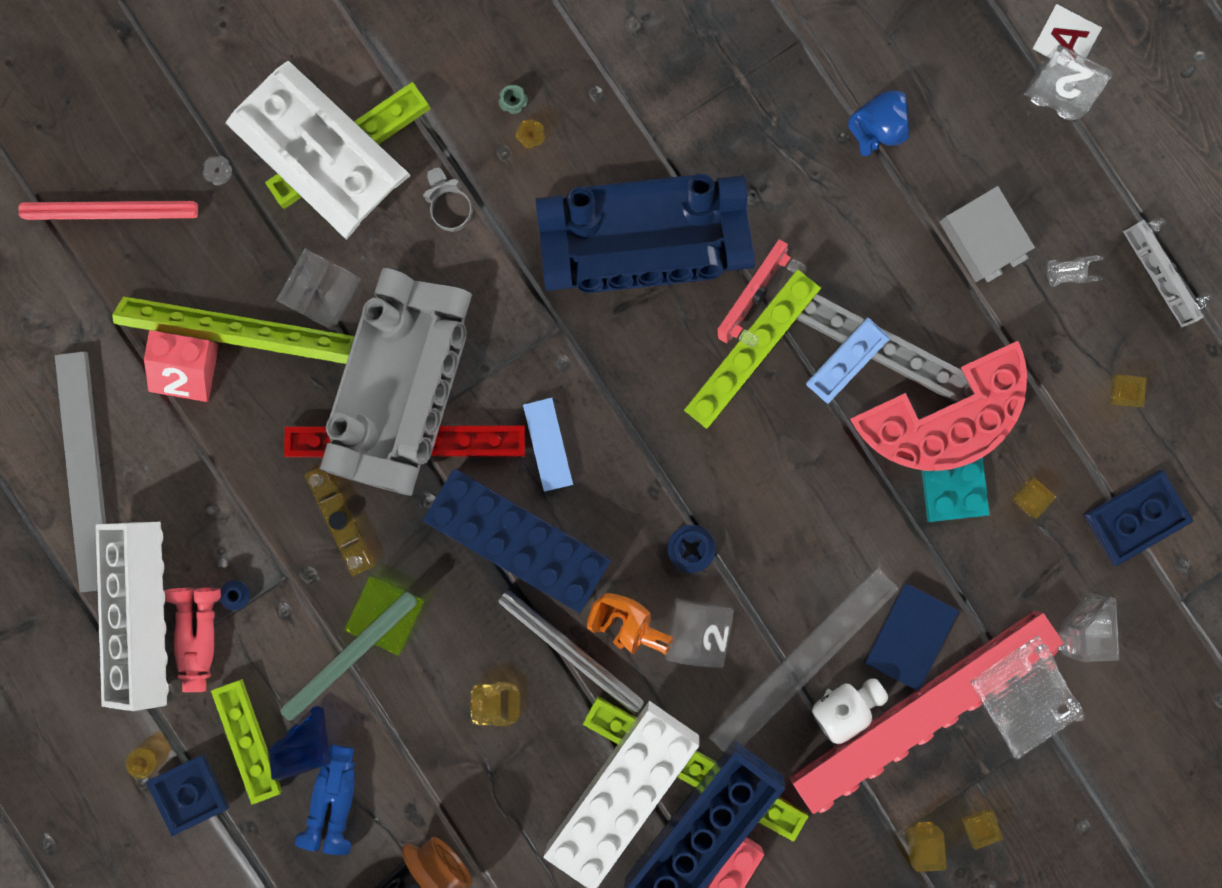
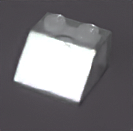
[1025,45,1114,120]
[1058,593,1119,662]
[664,598,734,668]

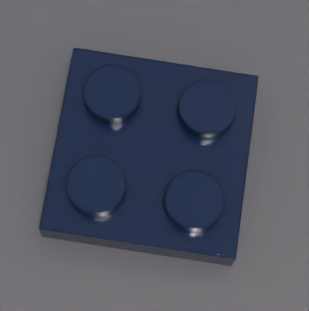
[146,753,230,836]

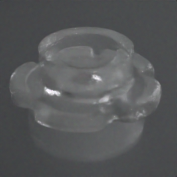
[203,156,232,185]

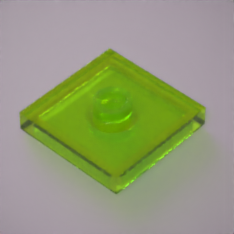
[344,575,425,656]

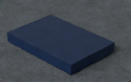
[1083,470,1194,566]
[864,583,959,691]

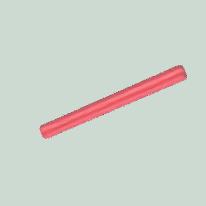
[19,201,199,220]

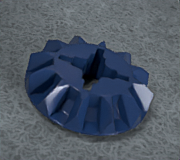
[668,525,716,573]

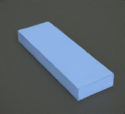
[806,317,890,404]
[523,398,573,492]

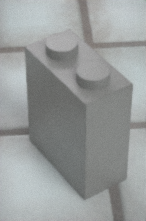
[939,186,1035,283]

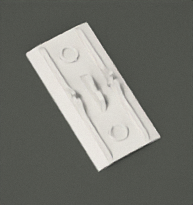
[226,61,410,240]

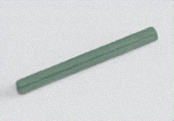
[281,592,417,721]

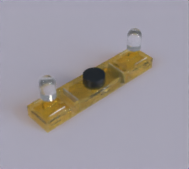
[304,467,376,577]

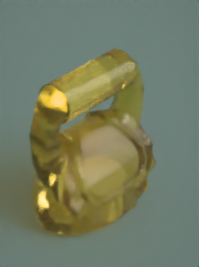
[471,682,520,727]

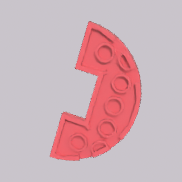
[850,341,1027,471]

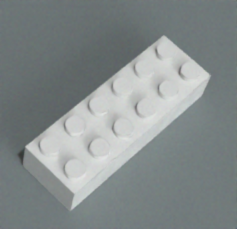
[96,522,169,711]
[543,701,699,888]

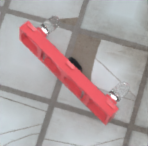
[717,240,807,347]

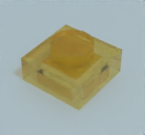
[1110,375,1147,408]
[1011,477,1056,519]
[962,808,1003,850]

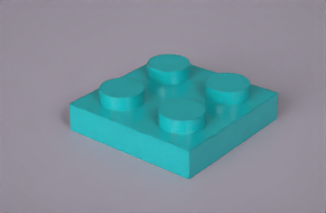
[921,457,990,522]

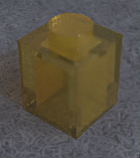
[907,822,947,872]

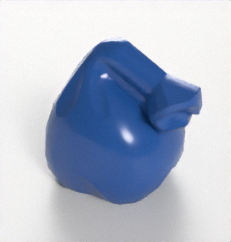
[848,90,909,156]

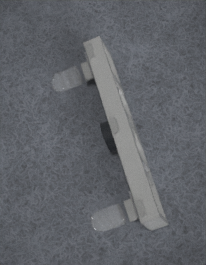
[1123,217,1212,327]

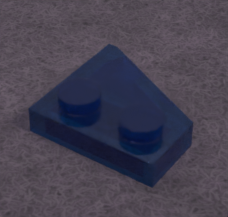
[269,706,331,781]

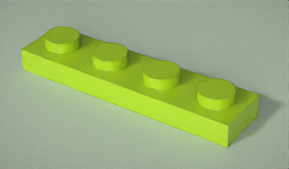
[211,679,283,805]

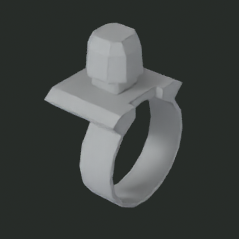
[423,167,473,232]

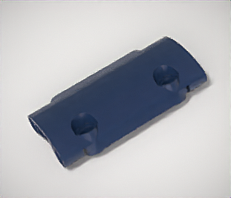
[536,174,755,293]

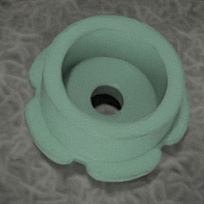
[498,85,528,114]

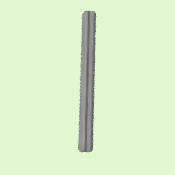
[498,590,643,714]

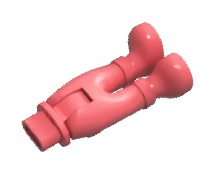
[164,587,221,692]

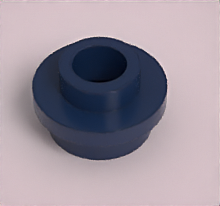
[220,580,250,611]

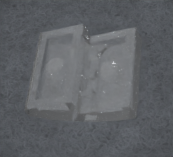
[277,248,361,331]

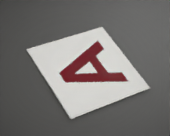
[1033,4,1102,73]

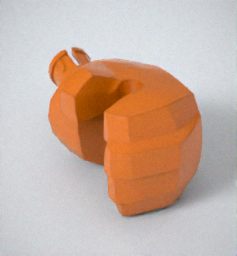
[587,593,674,655]

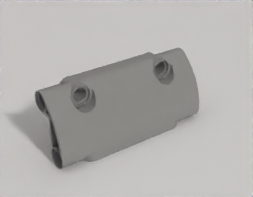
[319,268,472,496]

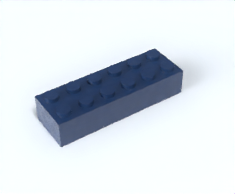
[423,469,611,613]
[624,739,785,888]

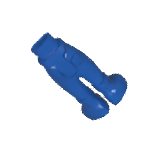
[295,744,355,855]

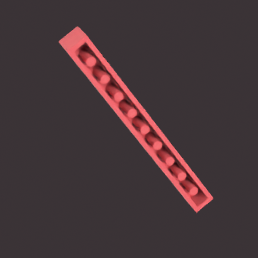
[789,610,1064,814]

